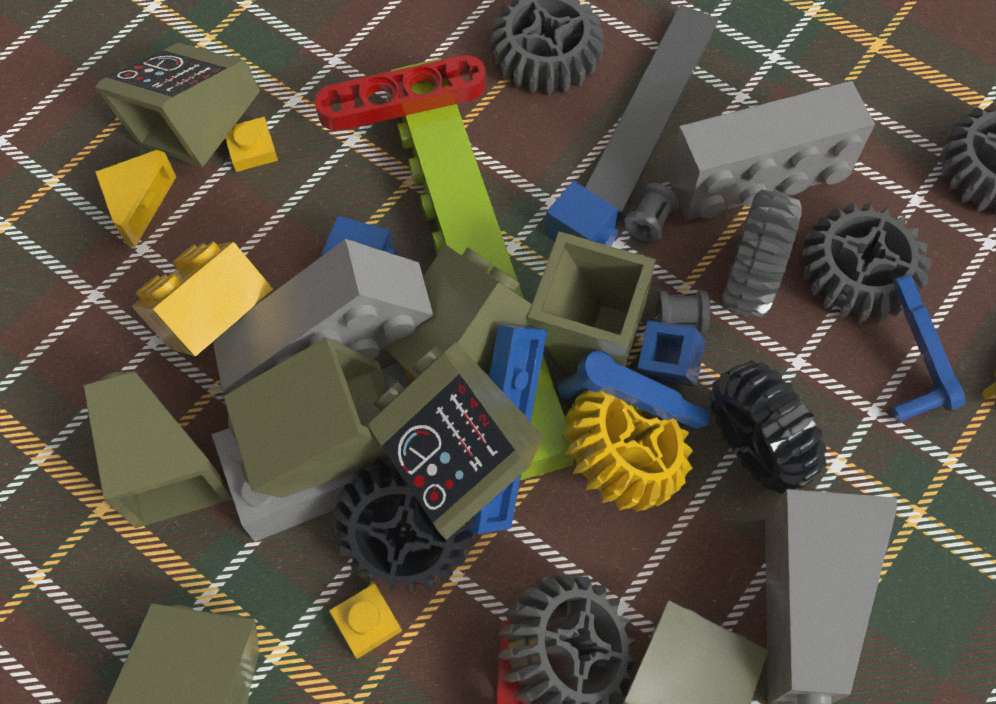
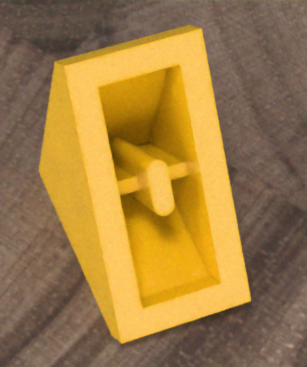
[96,150,176,248]

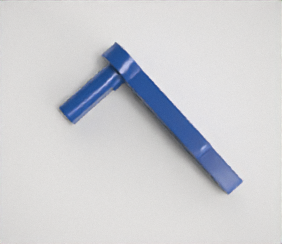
[890,274,966,423]
[558,351,710,429]

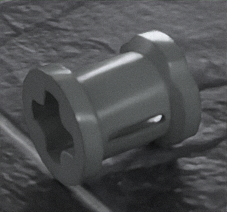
[624,182,680,243]
[656,290,710,332]

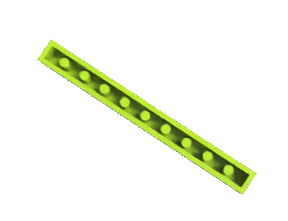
[387,58,574,480]

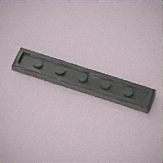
[585,5,719,220]

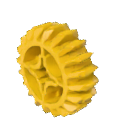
[561,389,693,512]

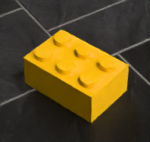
[131,241,273,356]

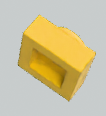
[225,116,278,172]
[329,583,402,659]

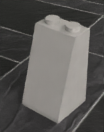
[765,489,897,704]

